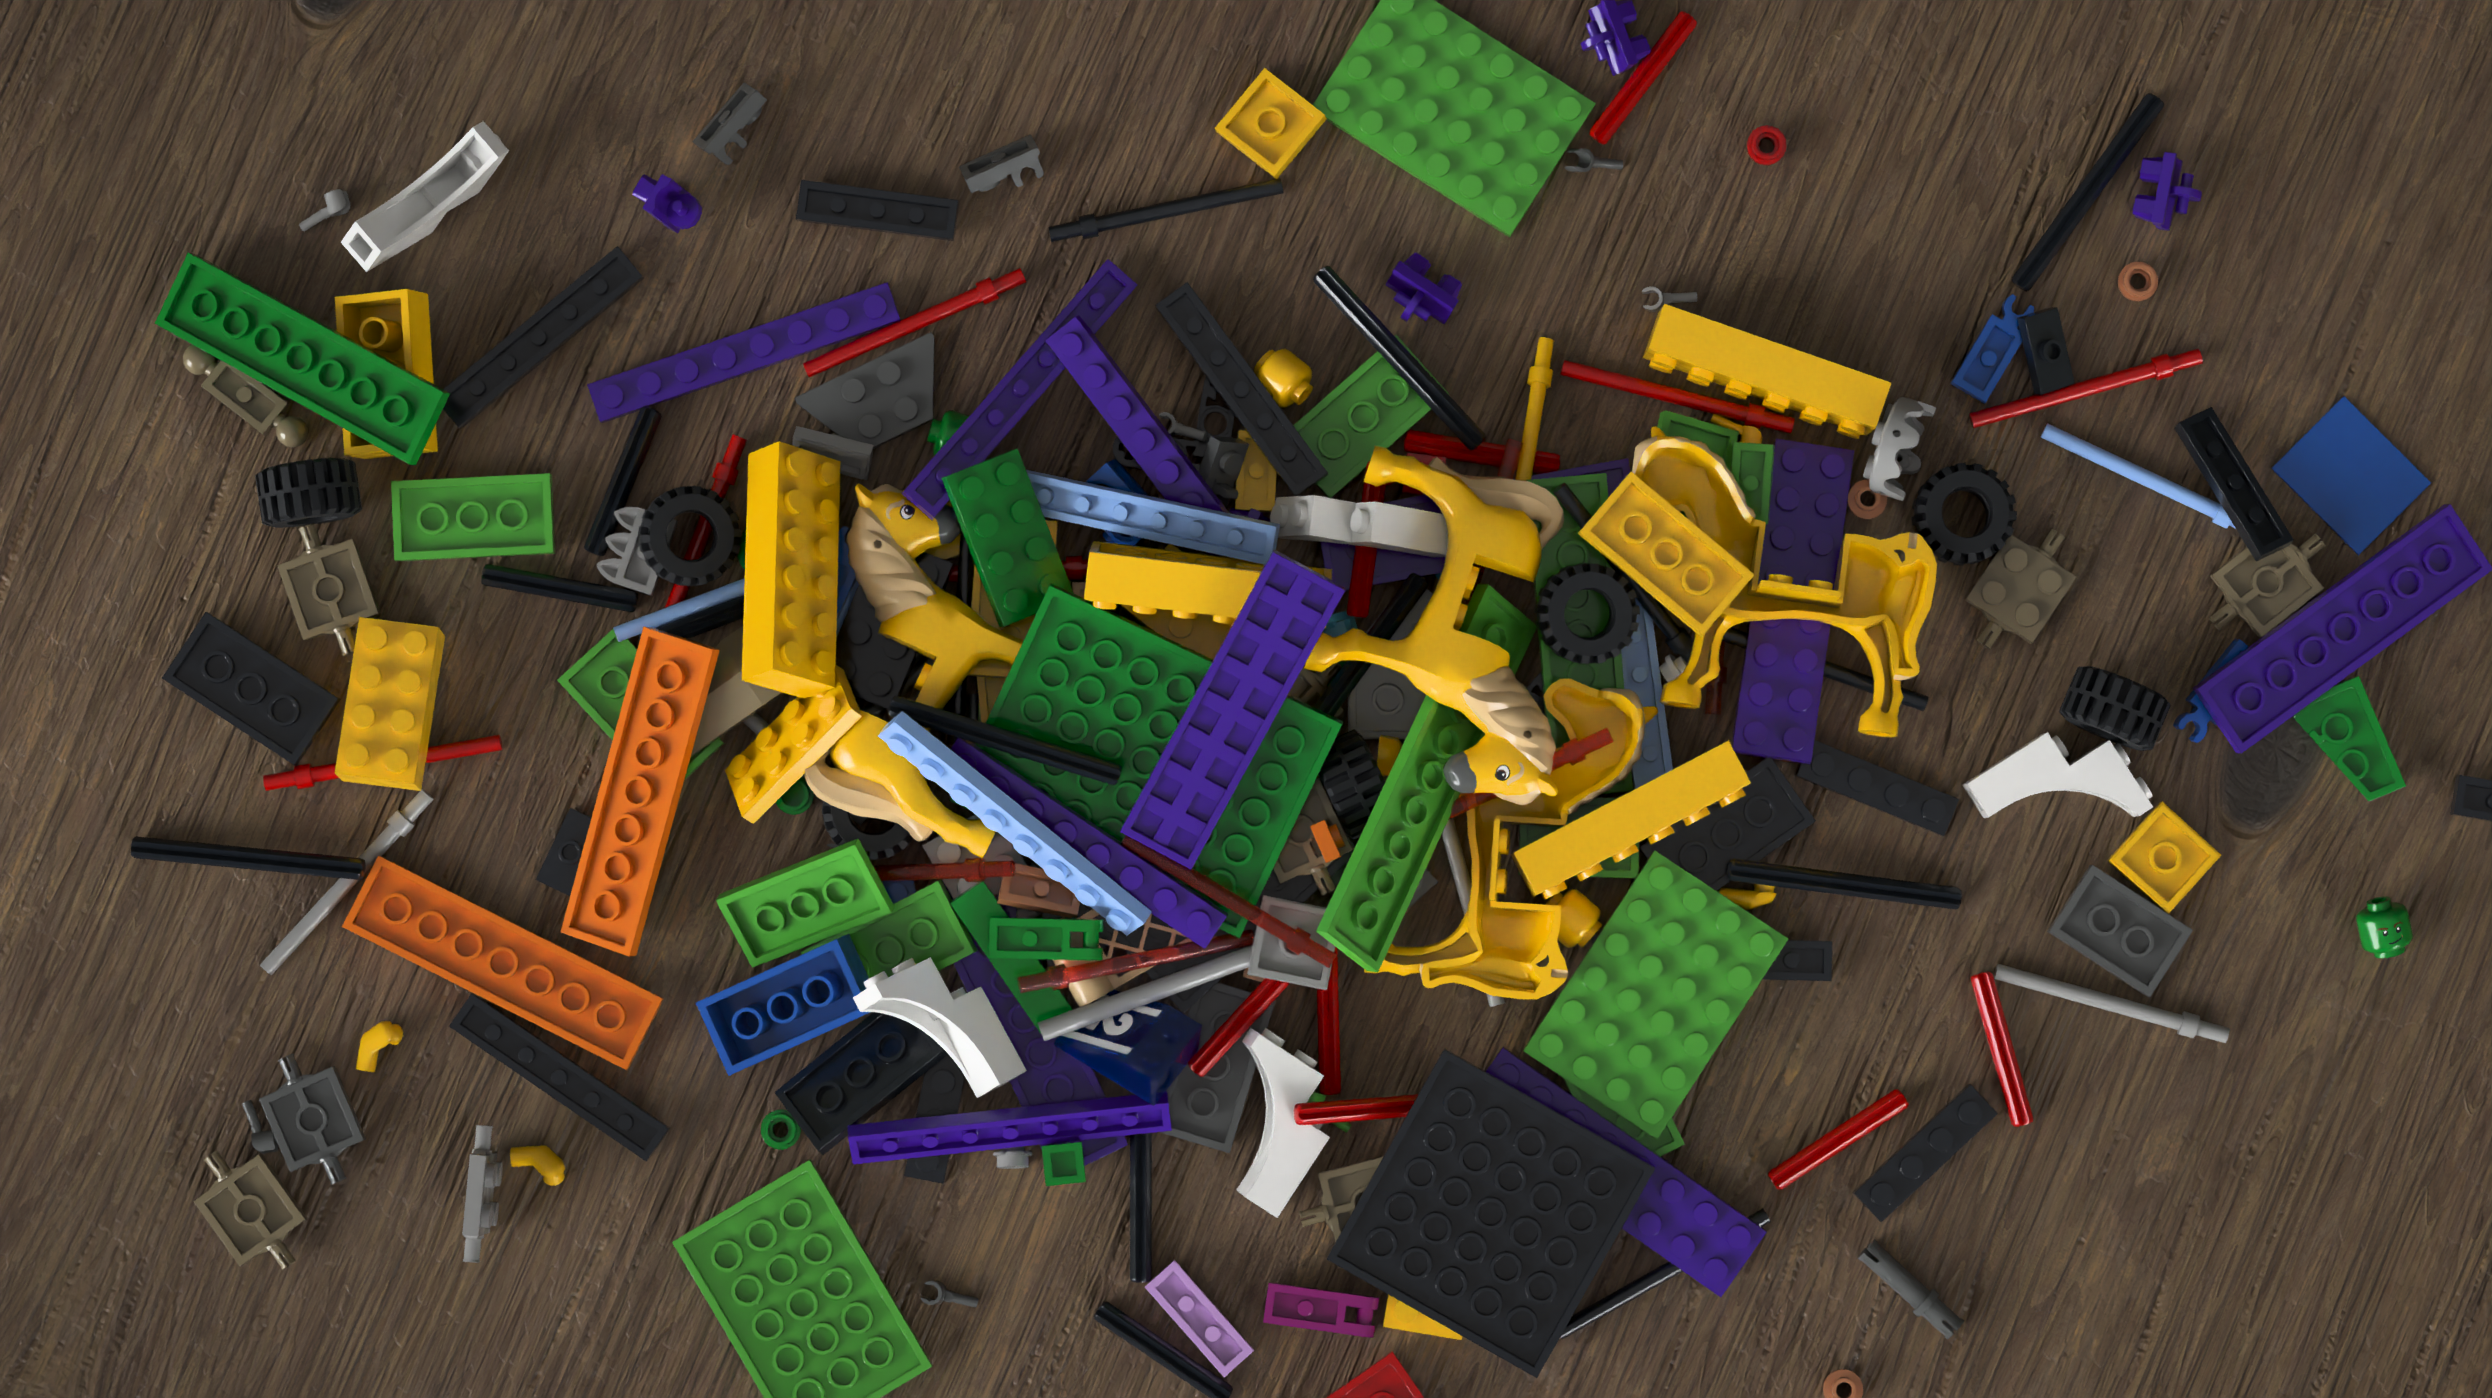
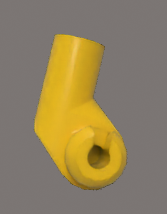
[1719,884,1777,910]
[355,1021,403,1072]
[510,1145,565,1186]

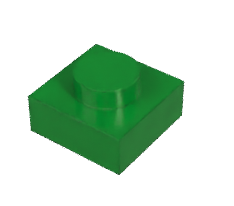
[1042,1141,1086,1186]

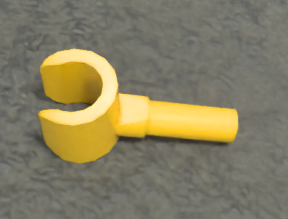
[1711,414,1763,444]

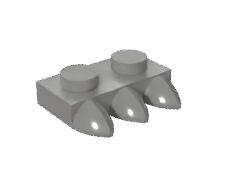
[596,507,678,596]

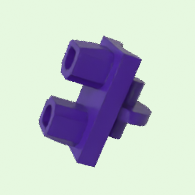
[1580,0,1651,76]
[2133,152,2202,231]
[632,174,702,233]
[1385,253,1462,324]

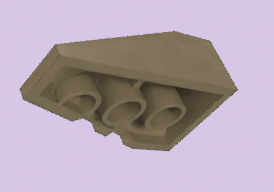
[691,626,786,757]

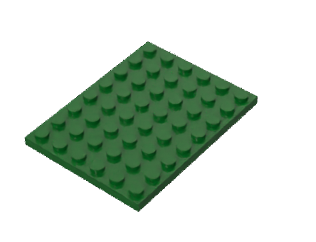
[949,583,1343,938]

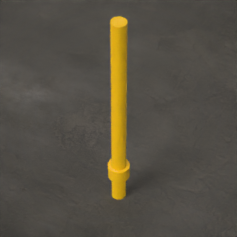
[1515,337,1554,481]

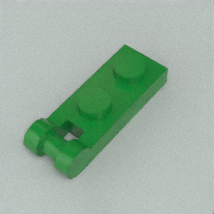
[989,917,1103,960]

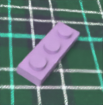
[1145,1260,1254,1377]

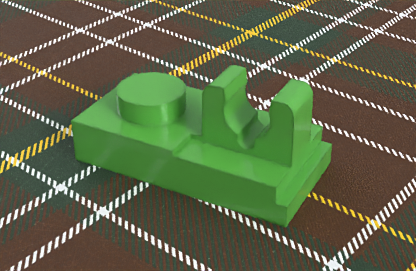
[1731,442,1775,524]

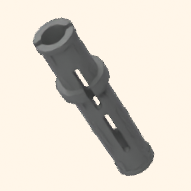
[1858,1239,1964,1340]

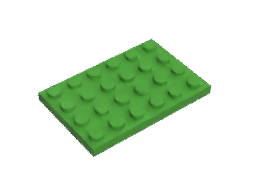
[1313,0,1596,238]
[1523,851,1789,1139]
[672,1159,933,1398]

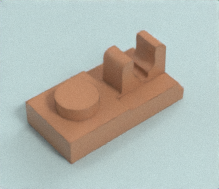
[997,861,1080,918]

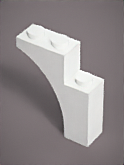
[341,121,509,272]
[1270,495,1448,557]
[1962,732,2153,818]
[853,957,1027,1098]
[1237,1027,1330,1218]

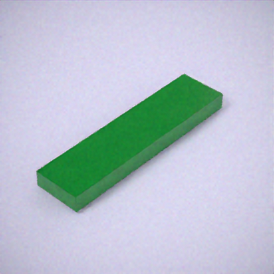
[950,879,1073,1034]

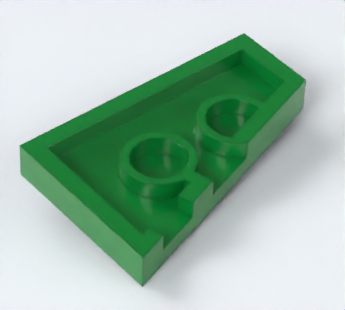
[2292,676,2406,801]

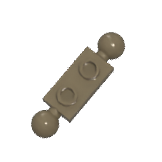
[183,345,308,448]

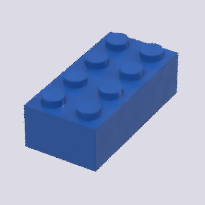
[696,934,870,1076]

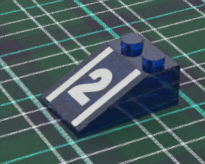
[1054,990,1202,1106]

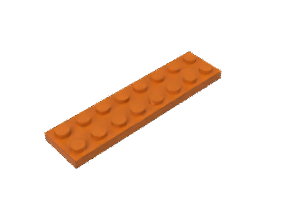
[561,627,720,957]
[342,855,664,1070]

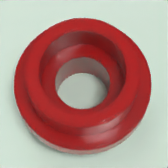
[1747,125,1787,166]

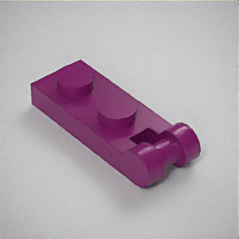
[1263,1282,1379,1338]

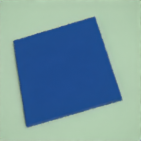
[2271,396,2431,555]

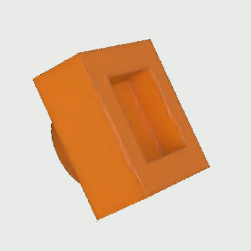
[1310,819,1346,863]

